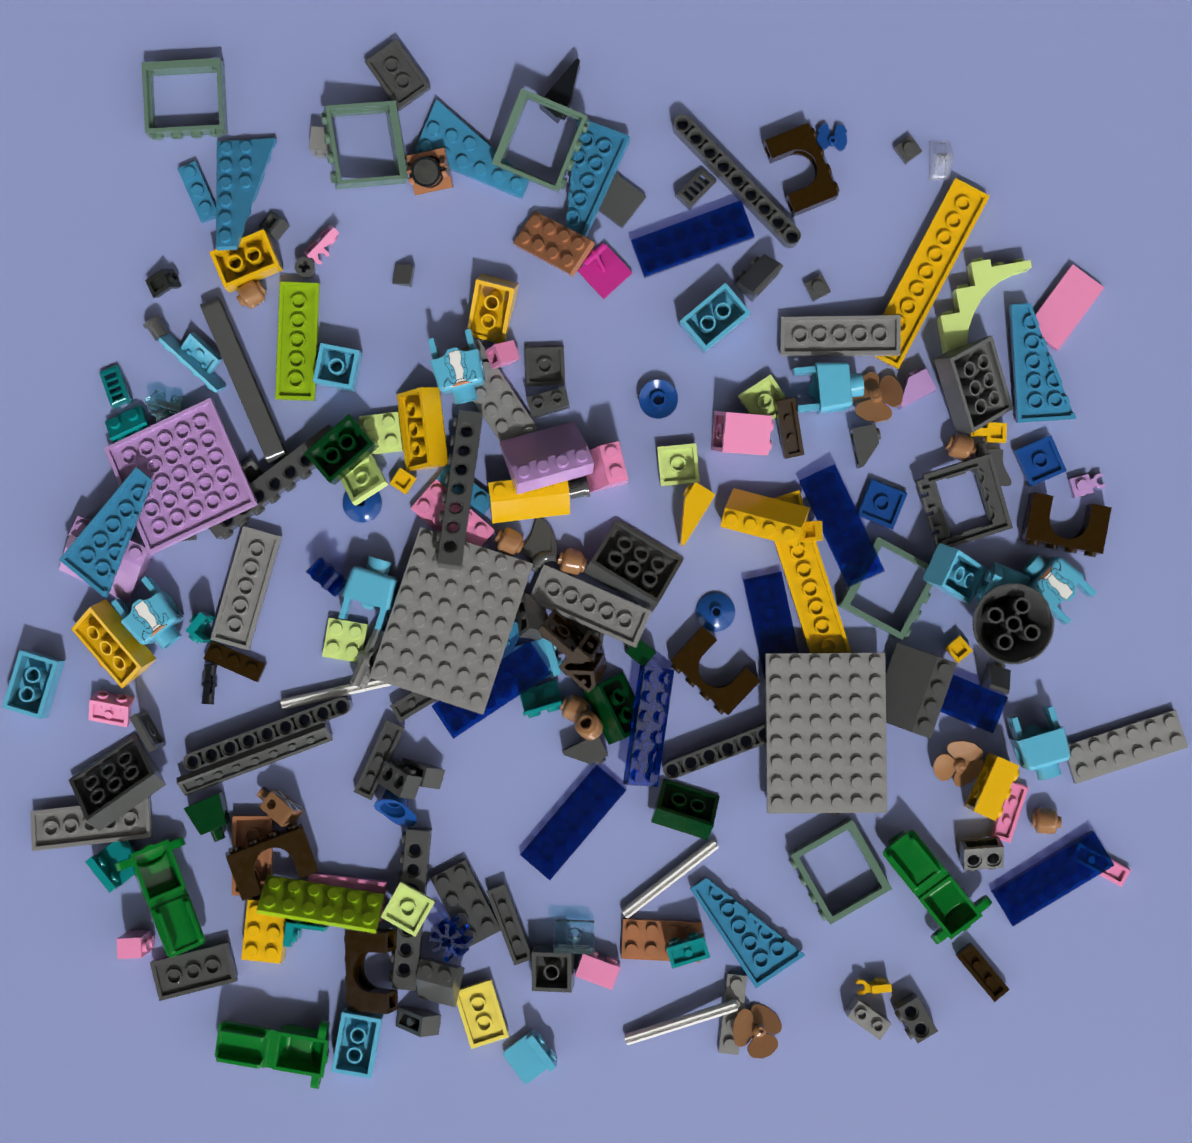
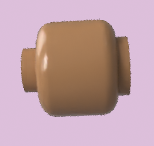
[236,280,267,309]
[945,433,976,462]
[494,527,525,556]
[557,548,587,576]
[560,694,590,723]
[575,712,603,740]
[1031,808,1062,834]

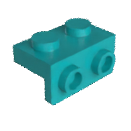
[105,405,150,443]
[185,612,216,644]
[665,932,710,969]

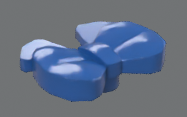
[816,124,847,151]

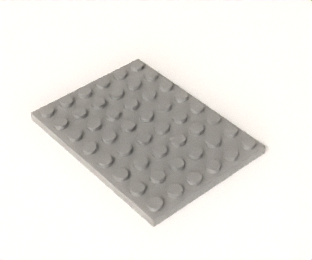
[369,527,533,715]
[765,653,887,814]

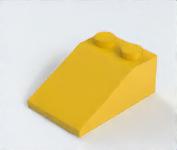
[467,274,519,343]
[679,482,716,547]

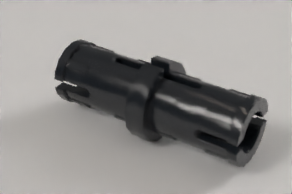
[201,664,217,704]

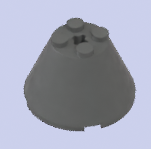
[973,584,1054,664]

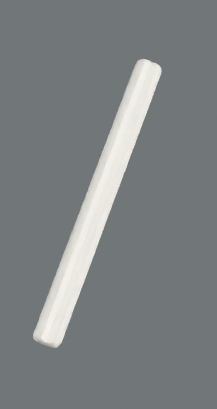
[280,679,391,709]
[621,839,719,918]
[624,1000,738,1045]

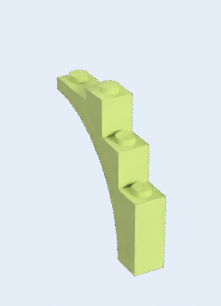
[936,257,1032,354]

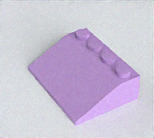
[499,421,594,494]
[59,516,154,603]

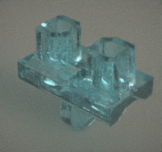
[145,390,183,423]

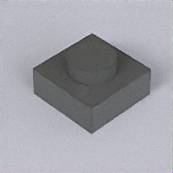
[894,136,922,164]
[804,274,831,302]

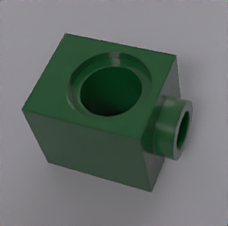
[625,639,656,668]

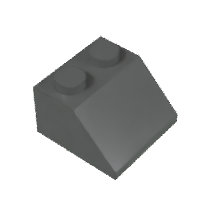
[735,254,783,302]
[416,958,465,1007]

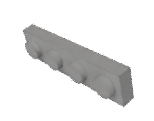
[718,972,747,1055]

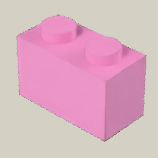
[117,930,155,959]
[575,949,620,990]

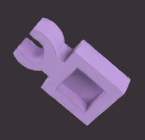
[1068,473,1106,498]

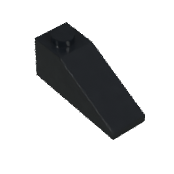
[539,58,580,124]

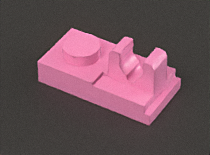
[303,224,339,265]

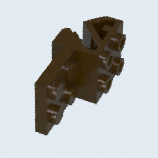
[538,609,607,693]

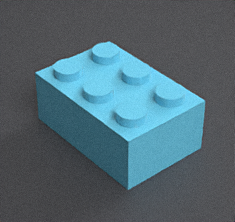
[679,283,751,354]
[923,543,987,605]
[2,650,65,719]
[331,1006,384,1079]

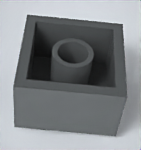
[532,944,574,993]

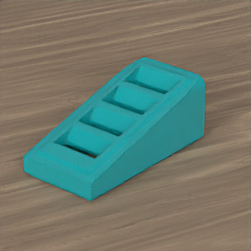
[99,365,133,409]

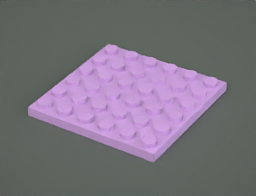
[104,398,259,555]

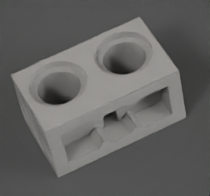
[844,995,891,1040]

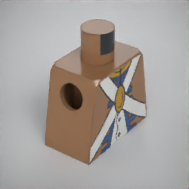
[257,786,305,827]

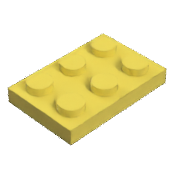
[457,978,509,1049]

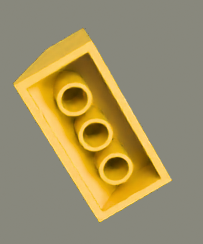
[396,387,448,472]
[487,480,570,524]
[720,488,810,547]
[71,599,157,688]

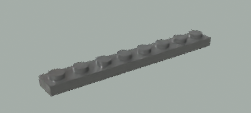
[176,722,333,796]

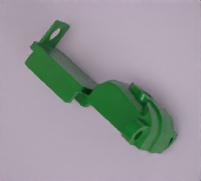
[883,830,992,944]
[115,836,205,957]
[215,1020,330,1089]

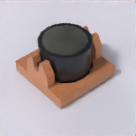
[406,148,454,195]

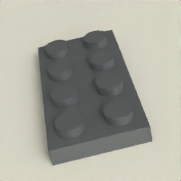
[430,859,501,949]
[150,941,238,1001]

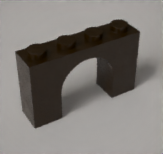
[763,123,839,217]
[1020,492,1112,557]
[670,626,760,715]
[225,823,319,901]
[344,928,398,1014]

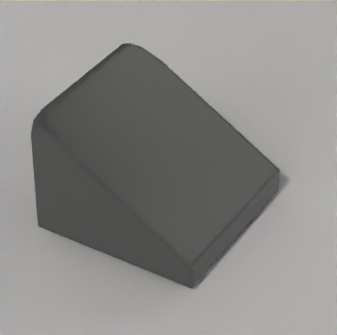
[259,211,289,240]
[392,264,415,287]
[240,455,263,484]

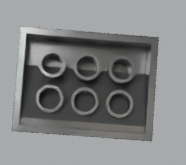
[934,336,1013,433]
[585,519,684,612]
[886,642,957,739]
[69,734,166,831]

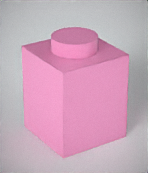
[485,340,520,369]

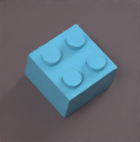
[313,343,363,392]

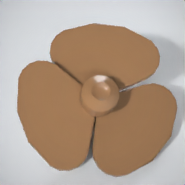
[852,372,903,423]
[933,740,984,786]
[732,1004,782,1059]

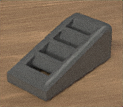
[676,168,717,210]

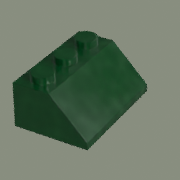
[304,414,379,485]
[583,672,649,745]
[651,778,720,840]

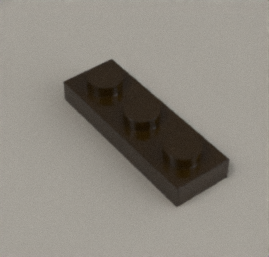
[774,396,804,459]
[203,641,267,682]
[955,942,1010,1002]

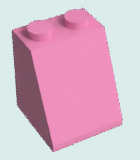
[711,411,774,456]
[586,441,628,493]

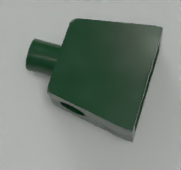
[184,792,230,842]

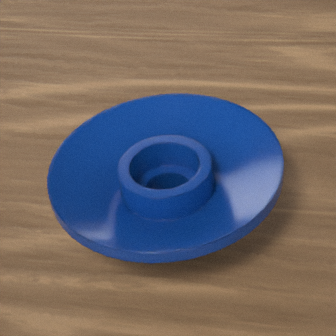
[639,379,678,419]
[343,492,382,523]
[696,592,735,632]

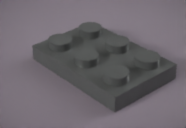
[364,39,431,111]

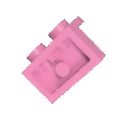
[89,690,134,727]

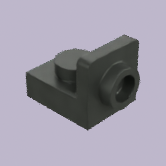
[145,269,181,298]

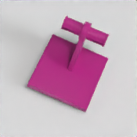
[578,242,632,300]

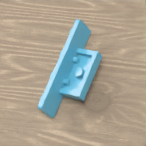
[158,332,227,392]

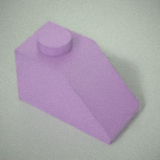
[897,368,937,410]

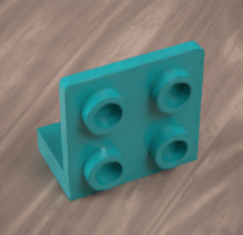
[518,680,563,718]
[85,840,137,893]
[283,919,330,948]

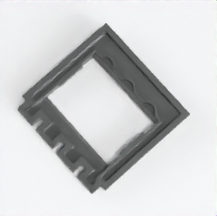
[916,453,1013,548]

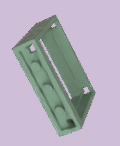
[142,58,228,140]
[491,88,590,193]
[321,100,408,190]
[837,537,932,640]
[788,817,892,925]

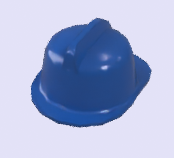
[374,789,417,827]

